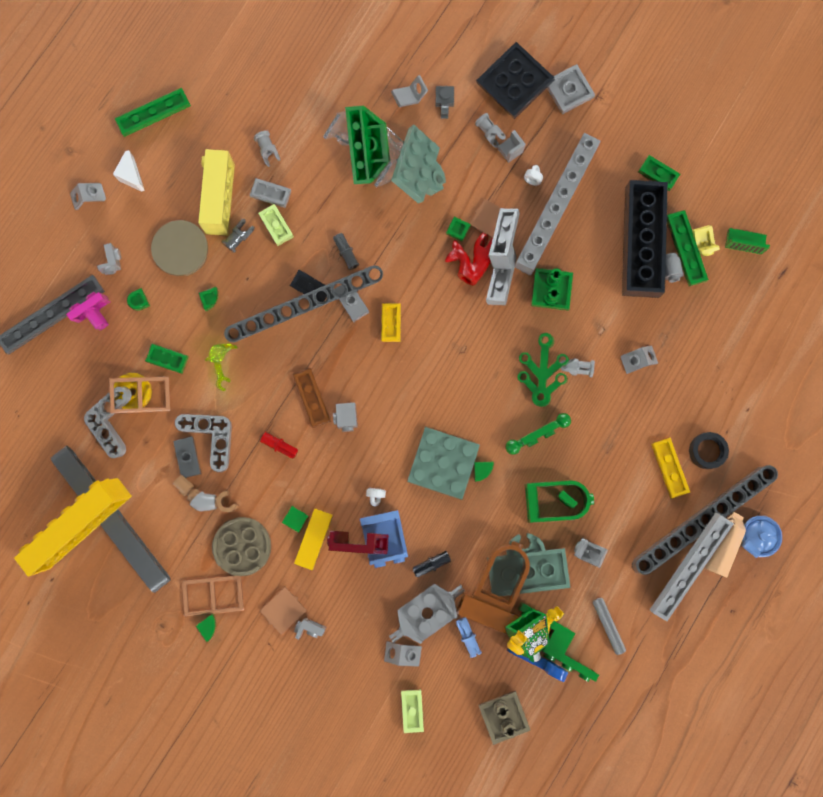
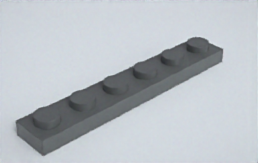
[0,275,105,355]

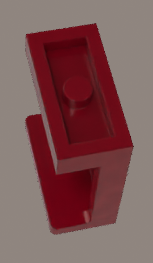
[327,531,389,554]

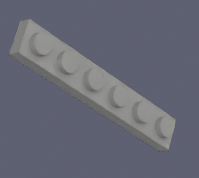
[650,512,734,621]

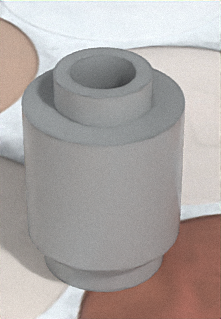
[665,253,683,283]

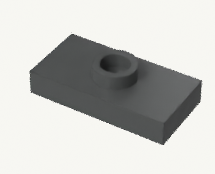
[173,437,202,478]

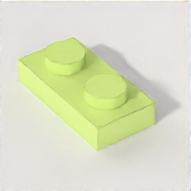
[258,204,294,246]
[401,689,424,733]

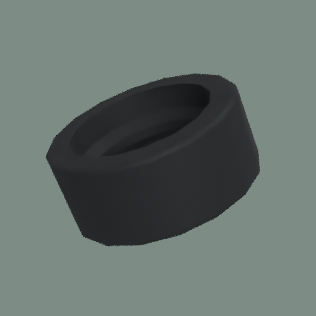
[689,432,729,469]

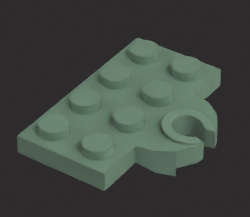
[391,125,446,204]
[487,533,570,596]

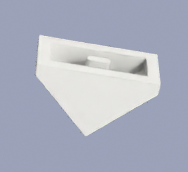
[113,150,145,192]

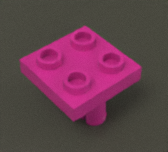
[66,292,110,330]

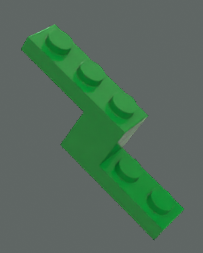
[518,602,599,682]

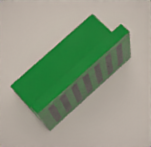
[725,228,770,255]

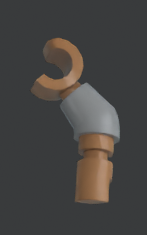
[173,475,239,512]

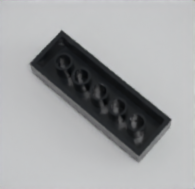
[622,180,668,298]

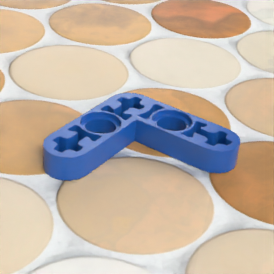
[506,648,568,682]

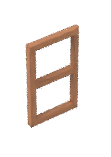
[109,377,171,413]
[182,576,244,617]

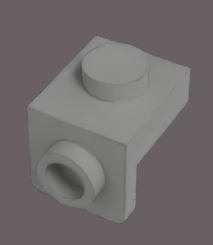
[97,243,121,275]
[574,538,608,568]

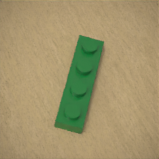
[115,88,191,137]
[667,210,709,287]

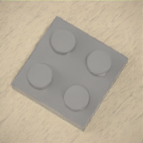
[547,64,595,114]

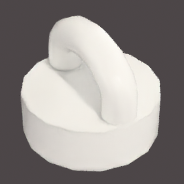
[524,165,543,186]
[366,488,386,507]

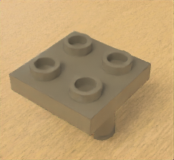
[478,691,530,745]

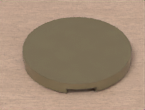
[151,220,208,276]
[212,517,271,576]

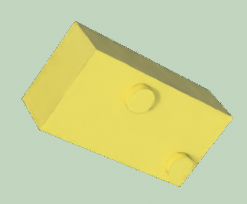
[198,149,235,236]

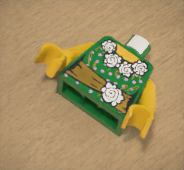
[505,606,564,662]

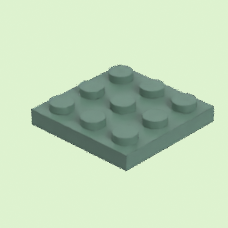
[407,427,480,500]

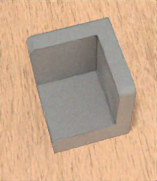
[498,130,526,163]

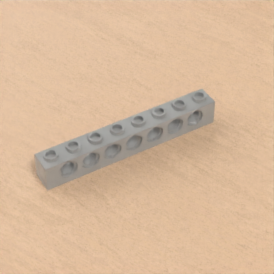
[515,133,601,276]

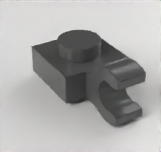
[436,86,454,119]

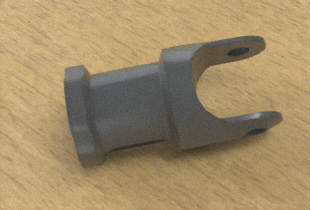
[221,219,255,253]

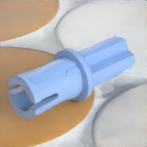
[456,617,482,658]

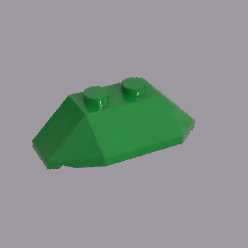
[345,105,390,184]

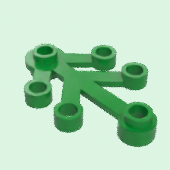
[517,333,569,407]

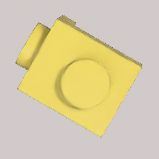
[692,225,720,256]

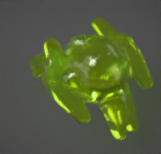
[205,343,238,391]

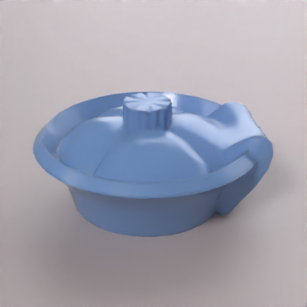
[741,516,782,558]

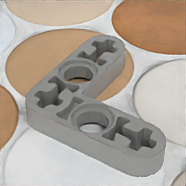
[84,386,132,458]
[175,414,232,472]

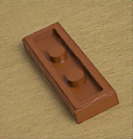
[293,368,331,428]

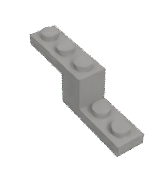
[486,208,520,305]

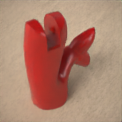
[445,233,493,286]

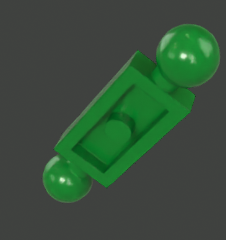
[505,413,571,455]

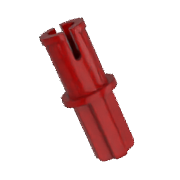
[260,432,298,459]

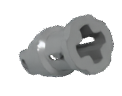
[475,113,506,148]
[254,131,280,167]
[560,358,595,377]

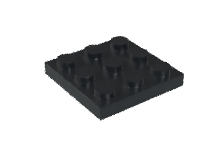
[476,42,555,119]

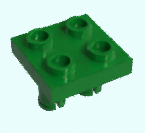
[531,268,573,311]

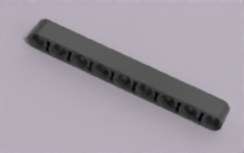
[224,265,383,342]
[51,445,171,593]
[632,465,778,575]

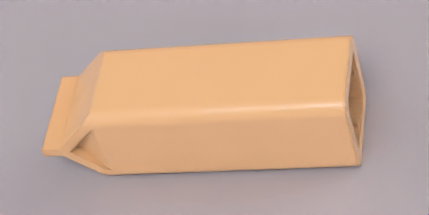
[704,512,746,578]

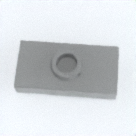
[250,178,291,208]
[334,285,369,322]

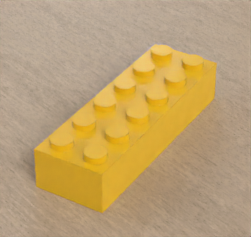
[14,478,132,577]

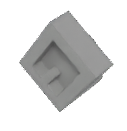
[294,618,326,640]

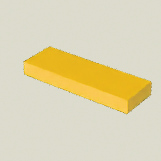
[651,437,690,499]
[294,509,333,570]

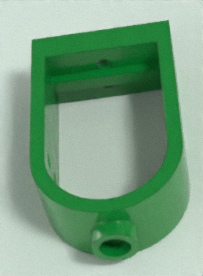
[525,481,594,523]

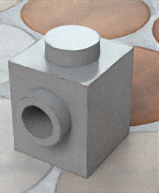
[333,403,358,432]

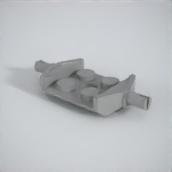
[389,584,466,644]

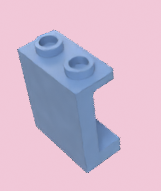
[360,510,408,568]

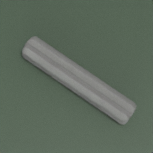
[593,598,626,655]

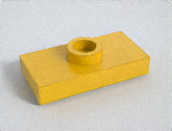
[381,303,401,342]

